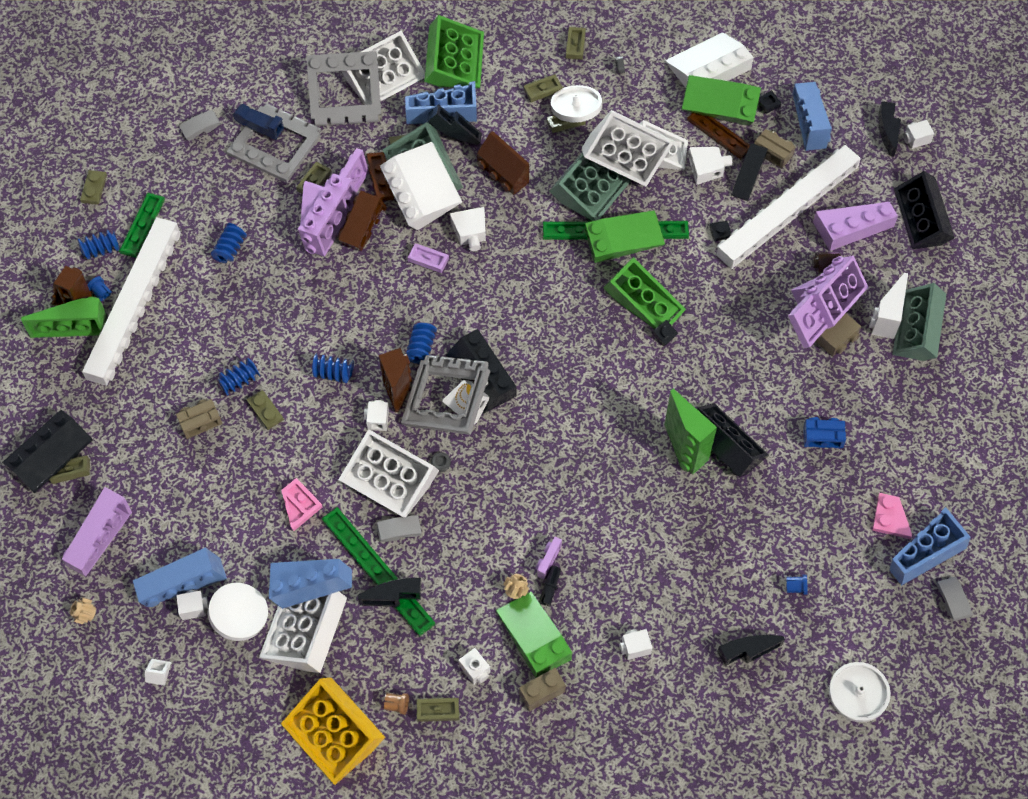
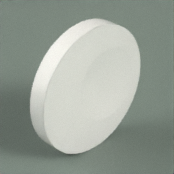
[551,85,602,122]
[208,583,268,641]
[829,662,890,722]

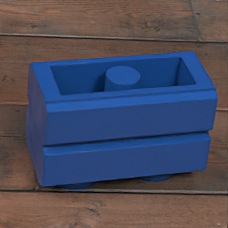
[803,417,846,448]

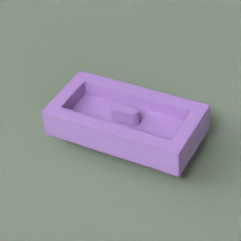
[408,243,449,273]
[535,537,562,580]

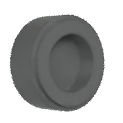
[615,56,625,74]
[431,452,451,472]

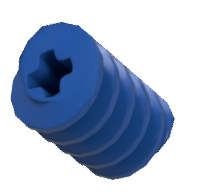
[211,223,247,264]
[78,229,119,260]
[405,323,437,364]
[312,353,354,383]
[217,358,261,396]

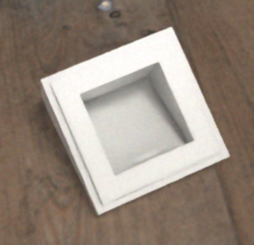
[145,659,171,686]

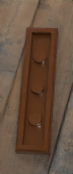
[687,113,750,160]

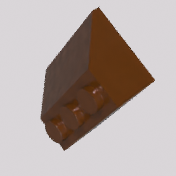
[477,131,529,195]
[378,348,412,413]

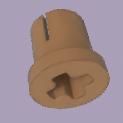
[384,693,409,715]

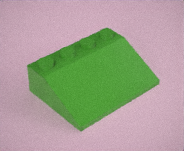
[424,15,484,88]
[664,388,717,475]

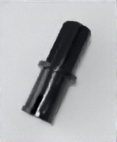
[538,566,561,607]

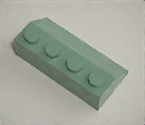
[892,283,947,361]

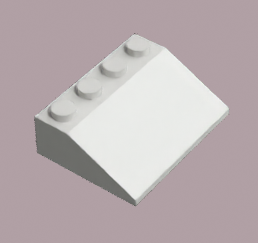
[341,31,425,105]
[665,33,754,88]
[582,110,674,186]
[380,142,462,230]
[338,429,439,518]
[259,592,347,673]

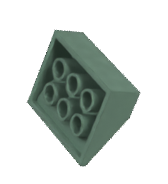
[383,122,463,191]
[549,152,631,221]

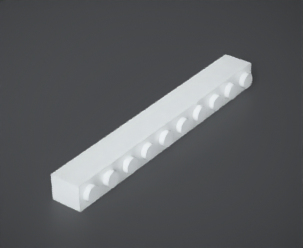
[716,145,861,269]
[82,217,181,386]

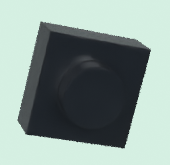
[758,90,781,114]
[709,220,732,242]
[651,320,678,346]

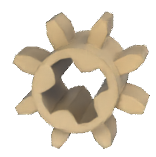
[503,574,529,599]
[70,598,96,624]

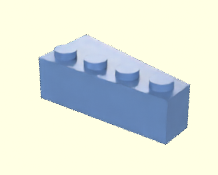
[405,81,477,124]
[792,82,832,151]
[890,507,971,586]
[133,548,227,607]
[269,559,352,609]

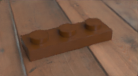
[366,152,394,201]

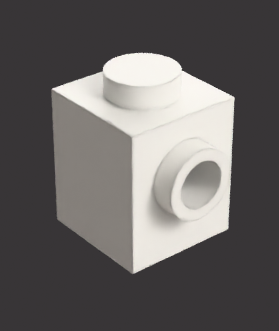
[904,120,934,149]
[364,400,389,431]
[176,590,209,620]
[619,629,652,660]
[459,648,490,684]

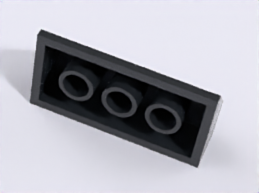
[894,171,955,249]
[446,329,517,414]
[697,403,769,477]
[2,410,93,494]

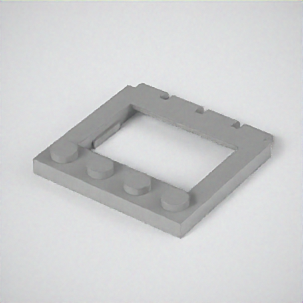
[306,51,382,126]
[226,104,321,183]
[401,355,490,435]

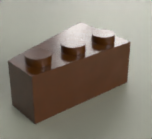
[338,190,387,252]
[51,265,93,306]

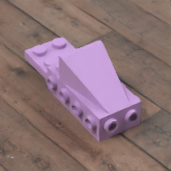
[298,148,369,257]
[788,255,868,348]

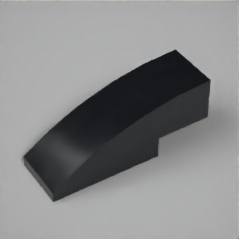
[878,101,901,157]
[427,104,482,145]
[731,143,768,201]
[358,577,422,607]
[717,635,785,666]

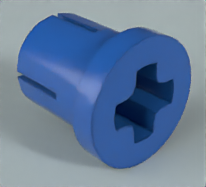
[88,276,112,301]
[786,574,808,595]

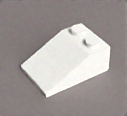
[639,120,688,170]
[869,273,908,339]

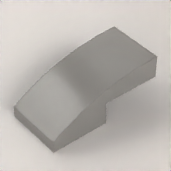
[180,110,221,141]
[376,515,422,542]
[937,577,973,622]

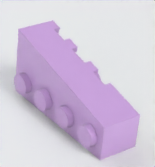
[813,202,898,251]
[62,487,132,577]

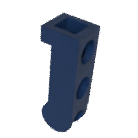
[233,104,284,140]

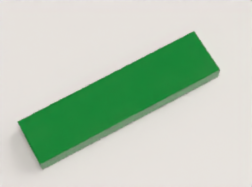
[119,193,165,258]

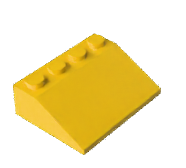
[281,677,385,785]

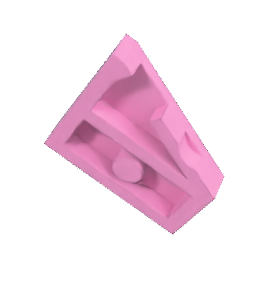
[281,478,323,531]
[872,493,912,539]

